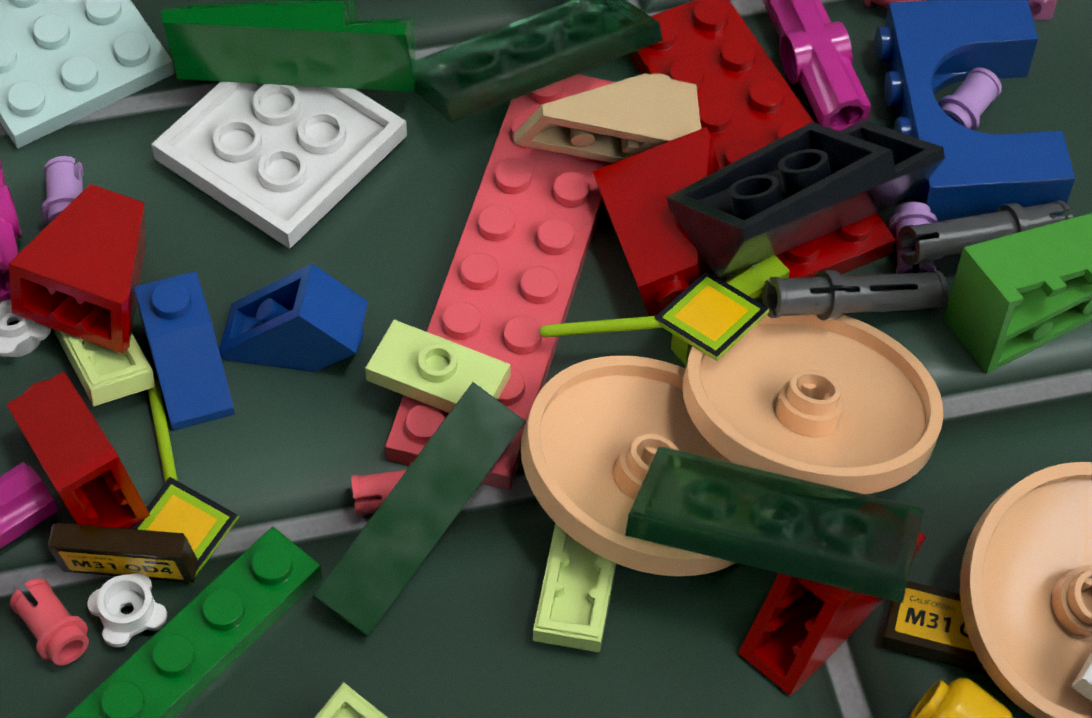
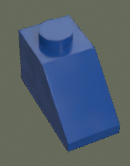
[219,263,368,372]
[134,271,235,431]

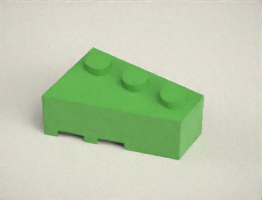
[943,213,1092,374]

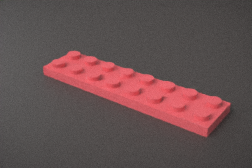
[385,63,615,490]

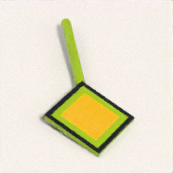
[539,271,769,361]
[131,379,239,584]

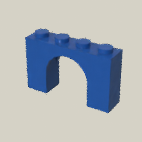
[875,0,1075,221]

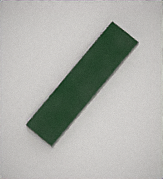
[312,382,526,638]

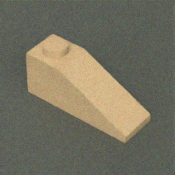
[514,73,701,163]

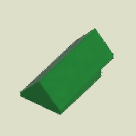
[161,0,416,92]

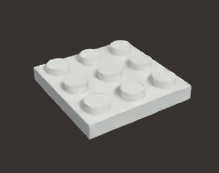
[151,82,407,249]

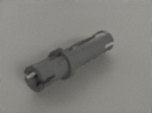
[897,200,1073,266]
[762,270,949,321]

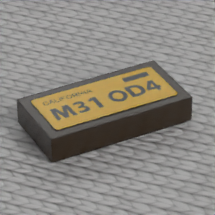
[47,523,198,583]
[881,578,988,675]

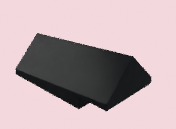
[666,120,945,280]

